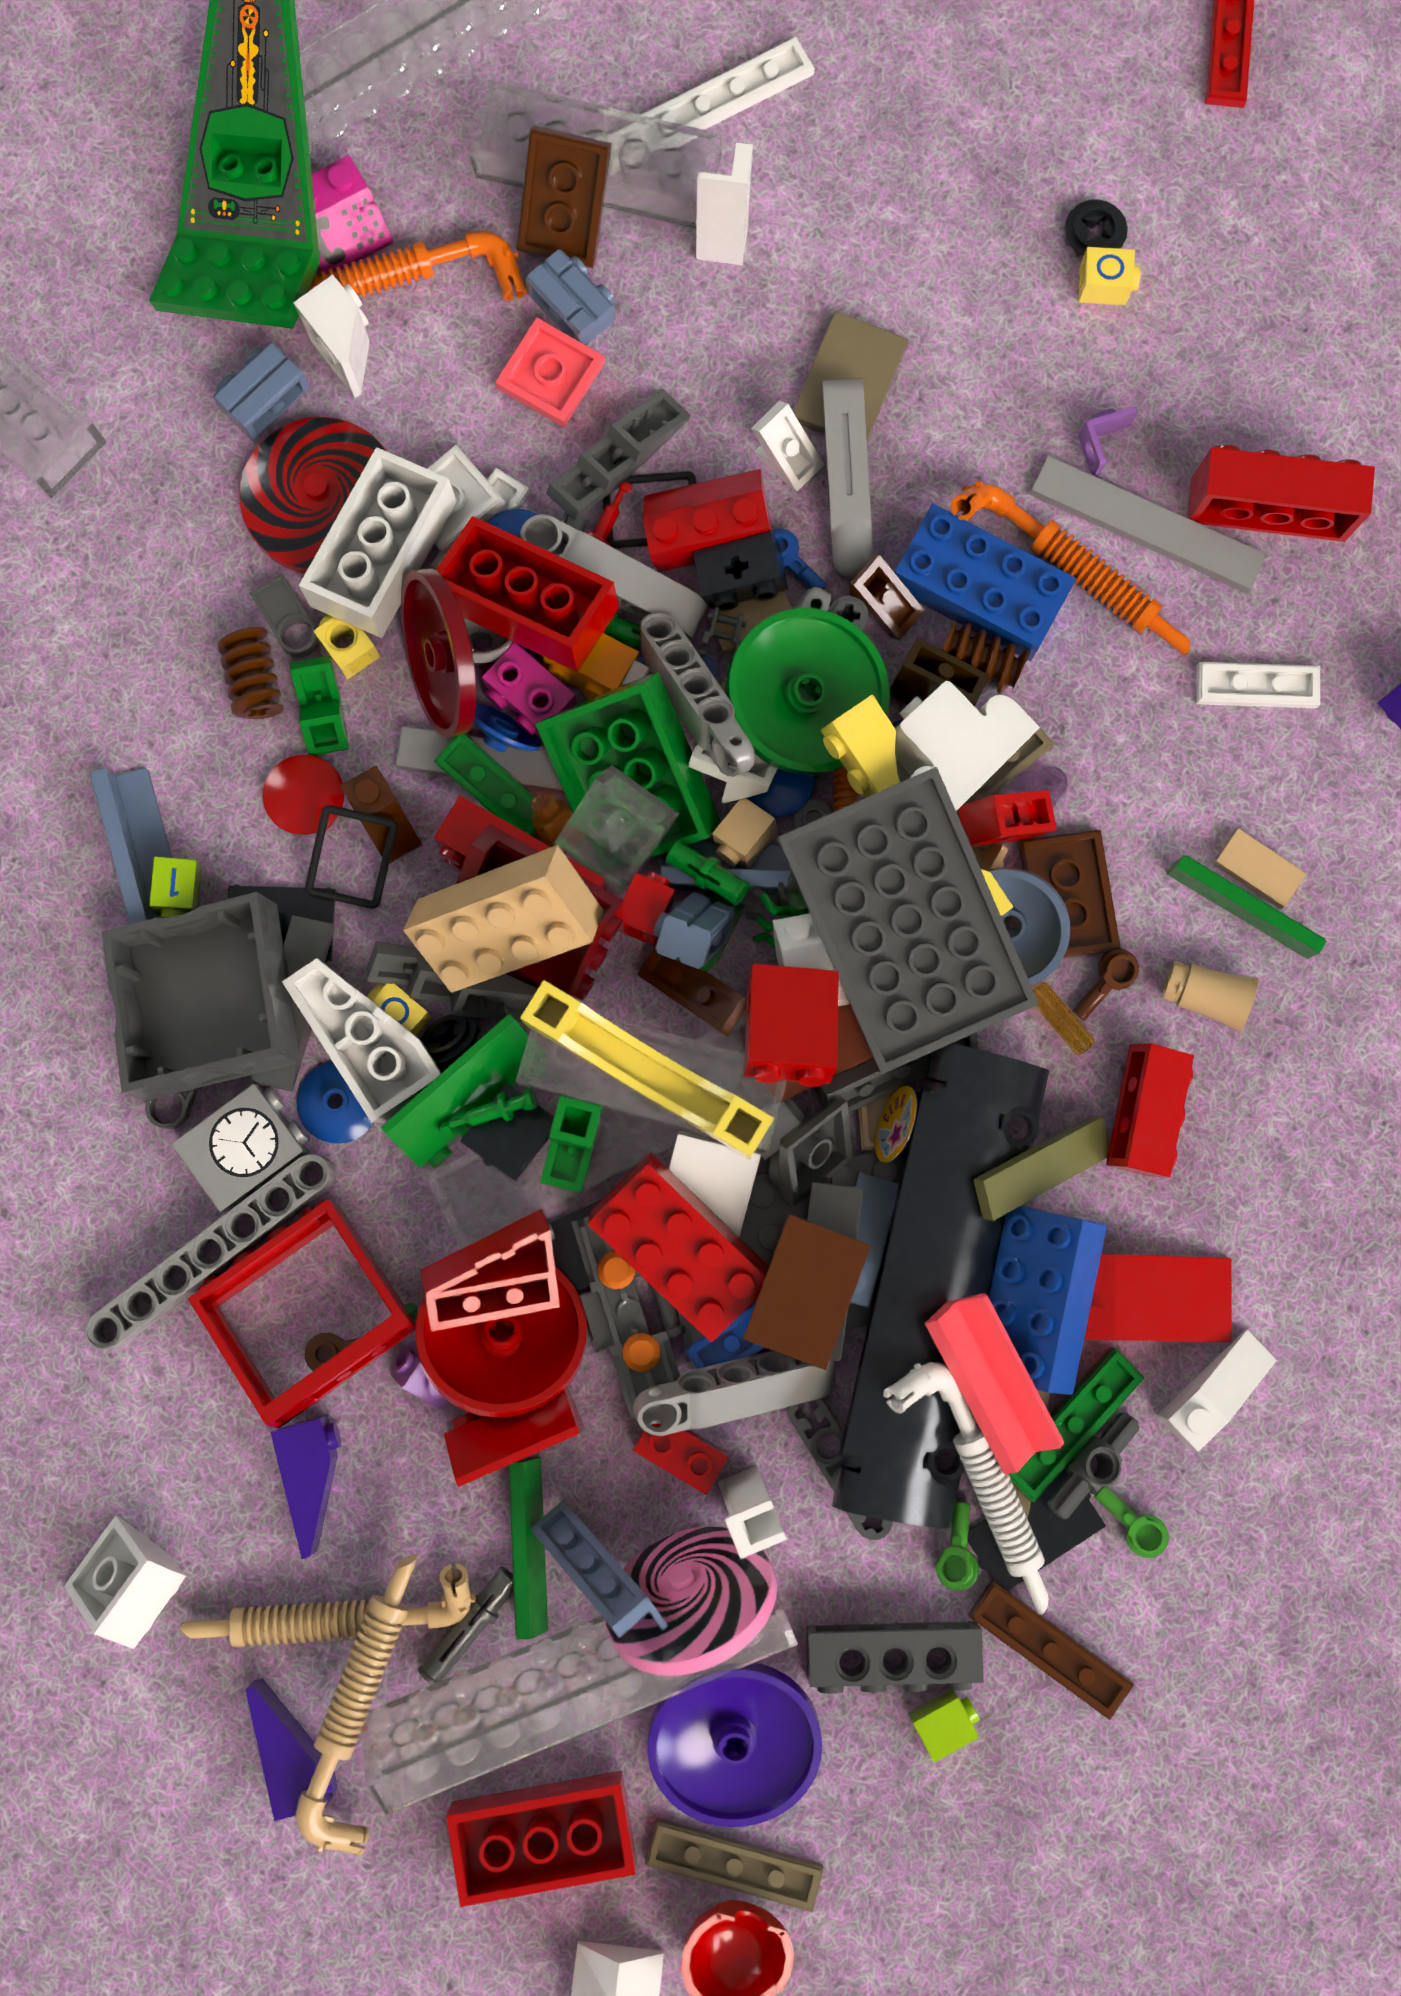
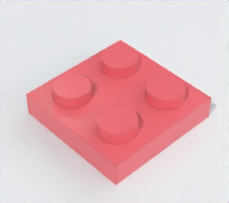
[495,317,605,427]

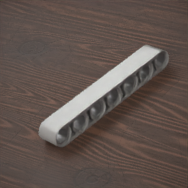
[85,1154,336,1350]

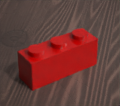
[1106,1043,1194,1178]

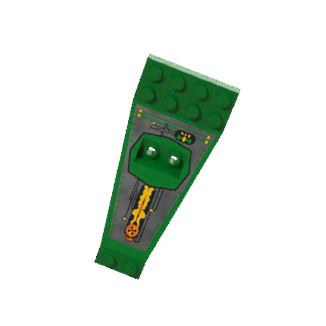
[149,0,320,329]

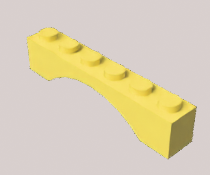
[820,695,1013,916]
[520,980,774,1160]

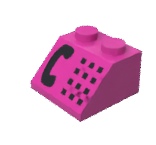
[312,155,394,274]

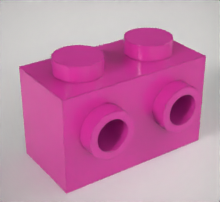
[482,642,577,737]

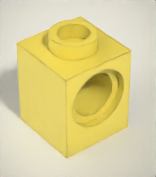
[313,615,380,680]

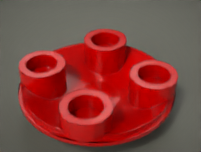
[263,755,344,835]

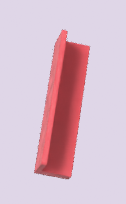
[925,1293,1064,1474]

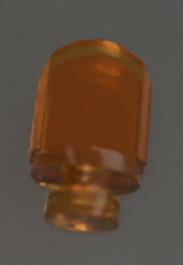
[531,793,583,854]

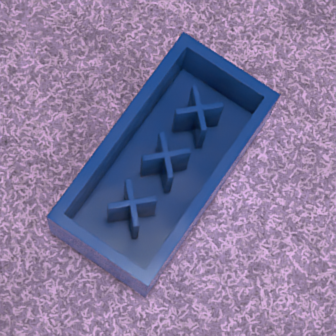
[894,503,1077,661]
[989,1206,1107,1395]

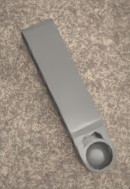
[822,378,873,580]
[519,514,709,641]
[640,612,755,777]
[633,1350,835,1436]

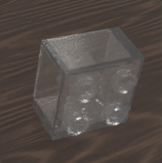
[554,765,679,892]

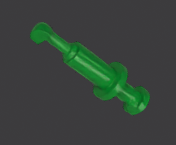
[440,1088,537,1135]

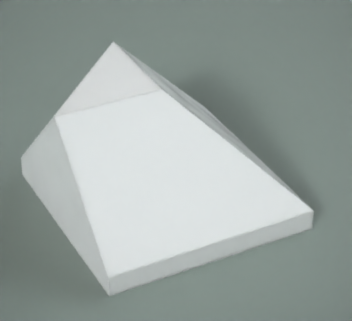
[571,1941,664,1996]

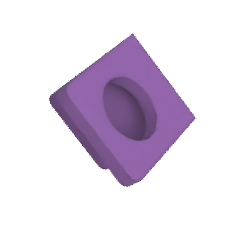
[1078,406,1138,477]

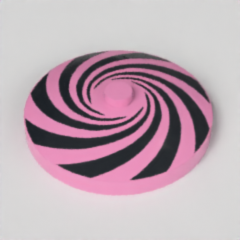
[604,1526,777,1676]

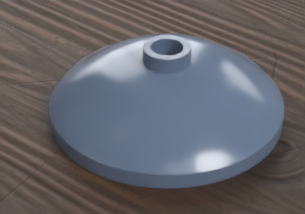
[987,867,1071,986]

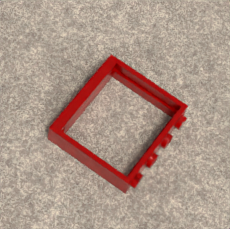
[187,1199,416,1428]

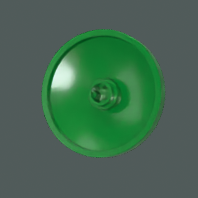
[725,608,890,775]

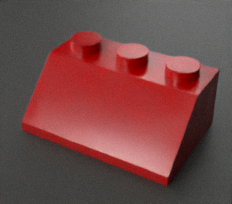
[643,469,773,572]
[443,1387,584,1487]

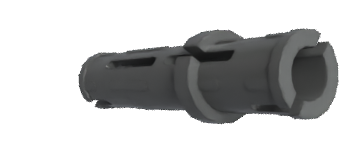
[418,1566,514,1687]

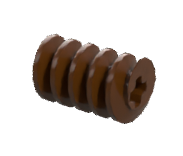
[941,620,1031,694]
[217,627,284,719]

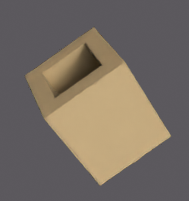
[712,798,778,870]

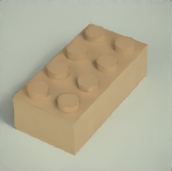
[403,845,604,993]

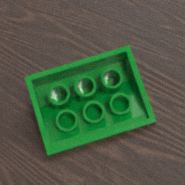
[535,672,721,874]

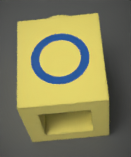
[1079,247,1141,305]
[367,983,432,1036]

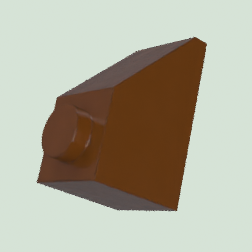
[340,765,422,864]

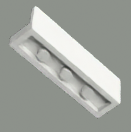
[696,142,753,265]

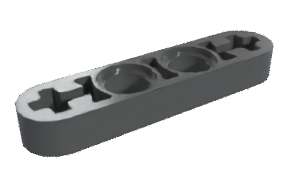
[787,1398,893,1540]

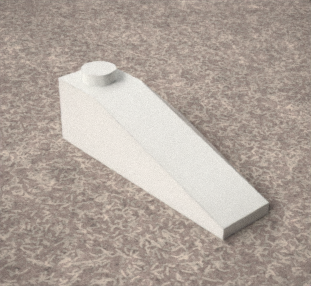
[282,958,442,1123]

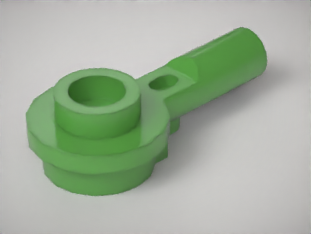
[1094,1486,1169,1558]
[936,1502,979,1591]

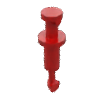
[586,482,633,545]

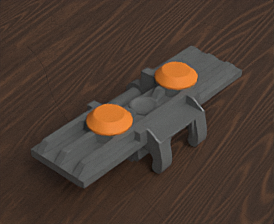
[571,1217,687,1419]

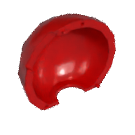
[680,1900,794,1996]

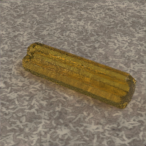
[1033,982,1095,1055]

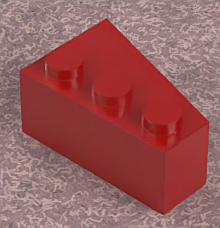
[420,1209,560,1332]

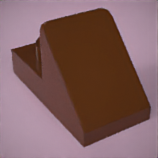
[849,553,925,640]

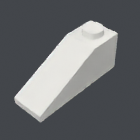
[1157,1329,1277,1452]

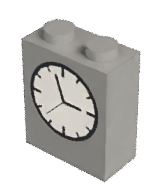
[171,1084,310,1212]

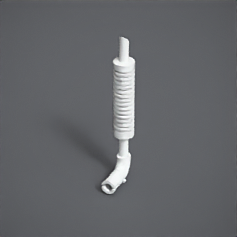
[884,1362,1049,1615]

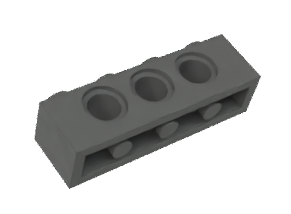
[806,1621,984,1694]

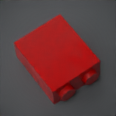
[743,963,839,1087]

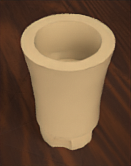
[1162,961,1259,1033]

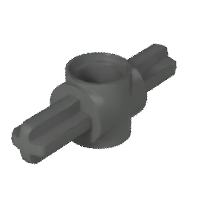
[1047,1412,1139,1519]

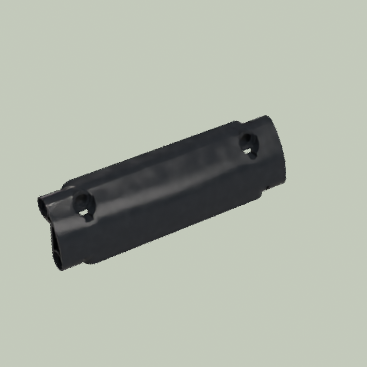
[832,1043,1049,1528]

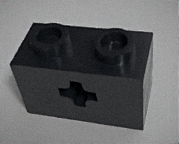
[693,530,788,611]

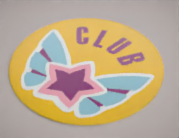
[875,1086,917,1163]

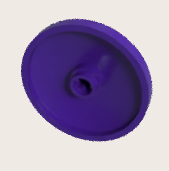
[648,1660,822,1827]

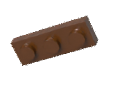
[637,946,747,1036]

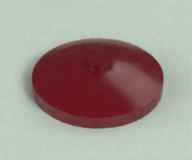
[401,568,476,738]

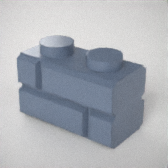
[525,249,615,346]
[213,342,310,441]
[654,892,736,969]

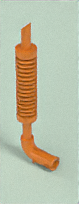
[308,231,527,301]
[951,480,1190,655]

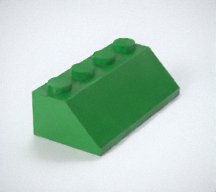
[380,1013,549,1169]

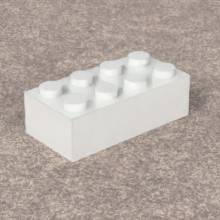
[299,447,457,638]

